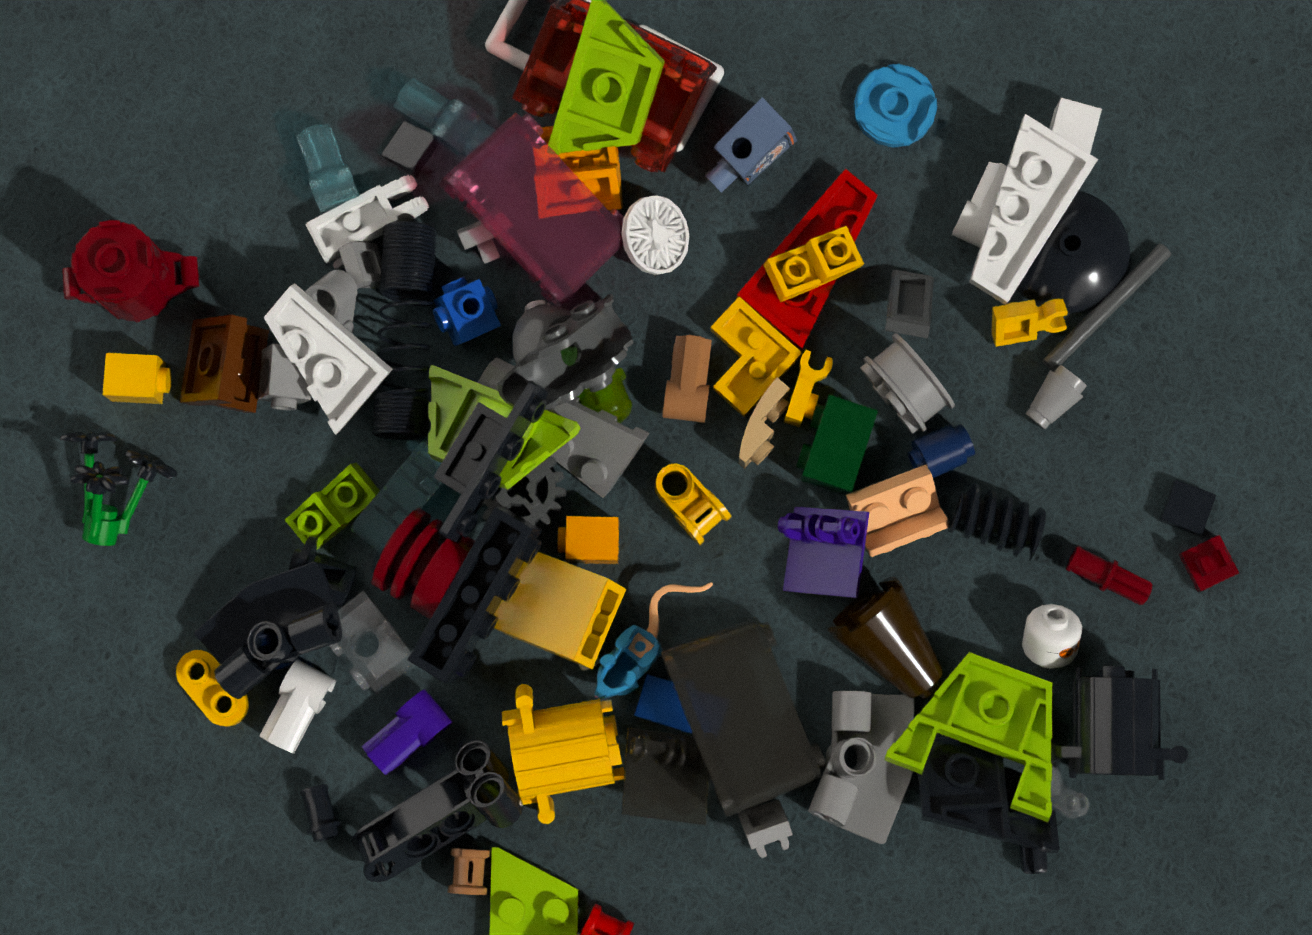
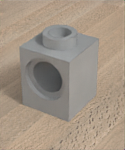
[258,344,311,411]

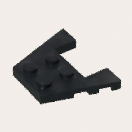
[917,733,1060,853]

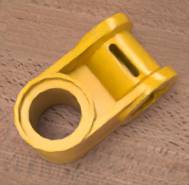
[655,464,732,545]

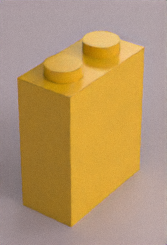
[494,552,626,669]

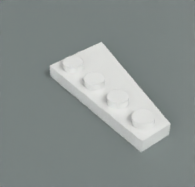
[969,114,1098,304]

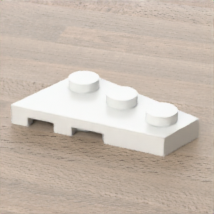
[264,283,393,435]

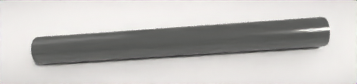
[1042,244,1171,372]

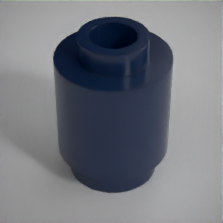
[908,424,975,478]

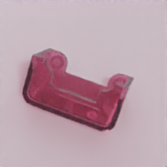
[439,113,624,307]

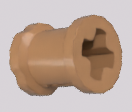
[448,848,490,895]

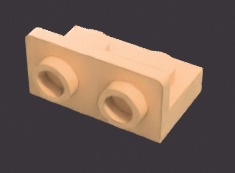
[846,464,949,557]

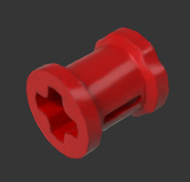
[580,903,635,935]

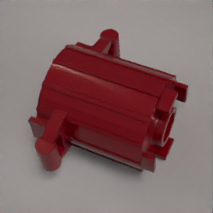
[62,220,199,322]

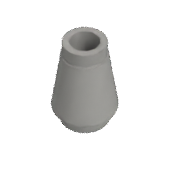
[1025,365,1087,430]

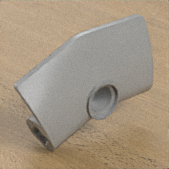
[808,691,914,844]

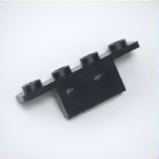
[434,381,548,543]

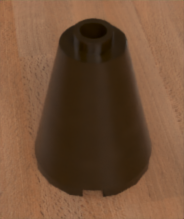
[828,576,943,699]

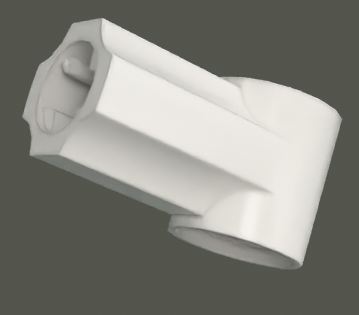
[952,162,1007,248]
[260,659,336,753]

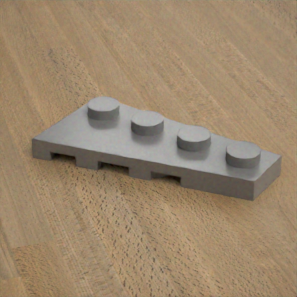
[477,358,650,498]

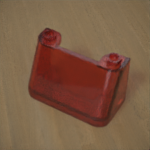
[512,0,717,173]

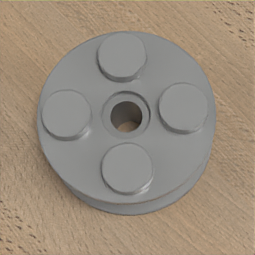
[860,333,955,434]

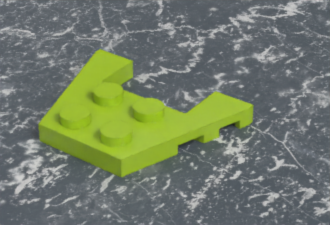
[884,652,1052,822]

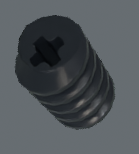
[948,484,1046,561]

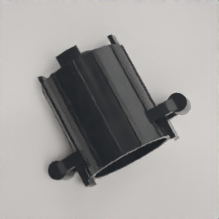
[1051,666,1190,780]

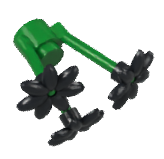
[60,432,178,546]

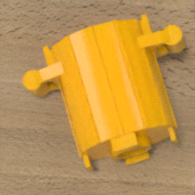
[502,684,625,824]

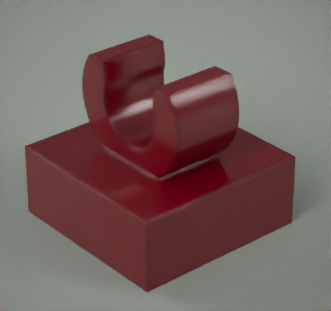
[1179,535,1239,593]

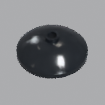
[1016,191,1130,314]

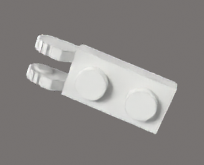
[305,175,429,264]

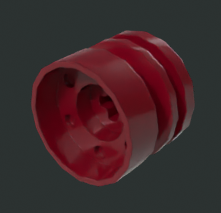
[372,508,475,619]

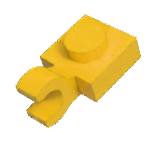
[784,350,833,427]

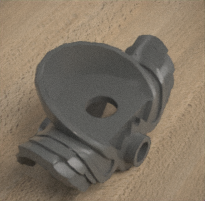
[497,294,634,410]

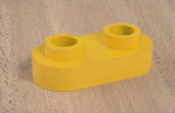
[176,650,249,727]

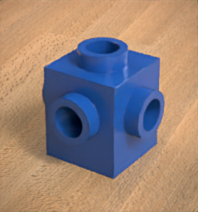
[433,277,501,347]

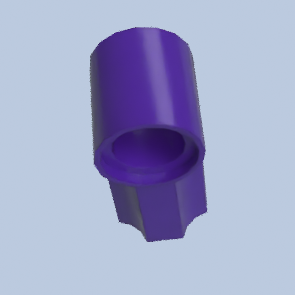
[361,689,453,775]

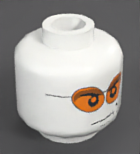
[1022,604,1082,669]

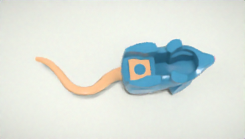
[594,582,713,699]

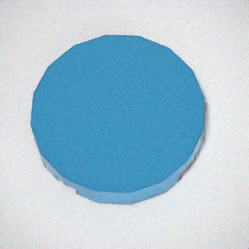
[853,64,938,148]

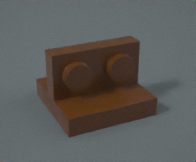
[179,314,269,413]

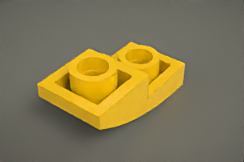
[763,226,864,303]

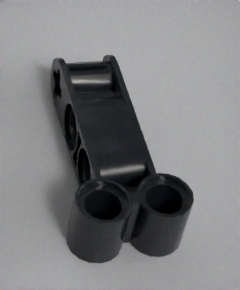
[352,740,523,882]

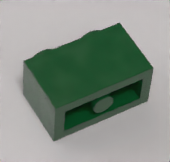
[796,394,878,496]

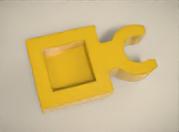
[992,299,1068,347]

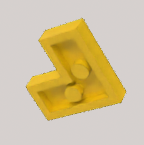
[710,297,802,417]

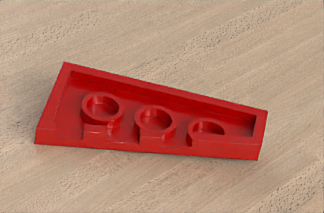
[736,168,878,351]

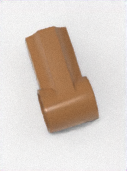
[663,335,712,423]

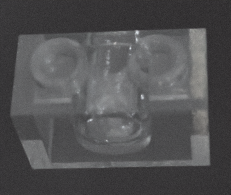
[329,591,415,693]

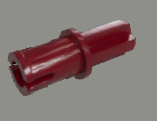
[1065,545,1153,605]

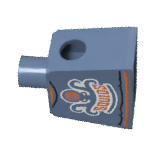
[704,97,797,193]

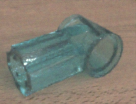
[296,124,360,214]

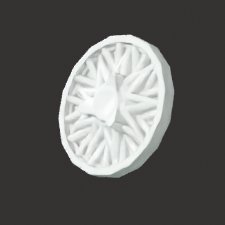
[621,195,690,275]

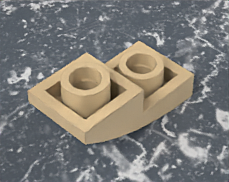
[739,377,790,468]

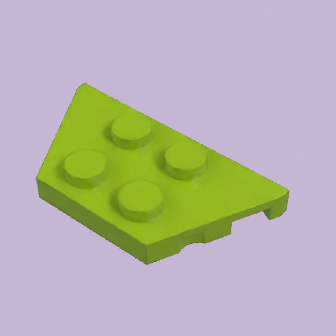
[545,0,665,156]
[428,365,581,490]
[490,847,579,935]

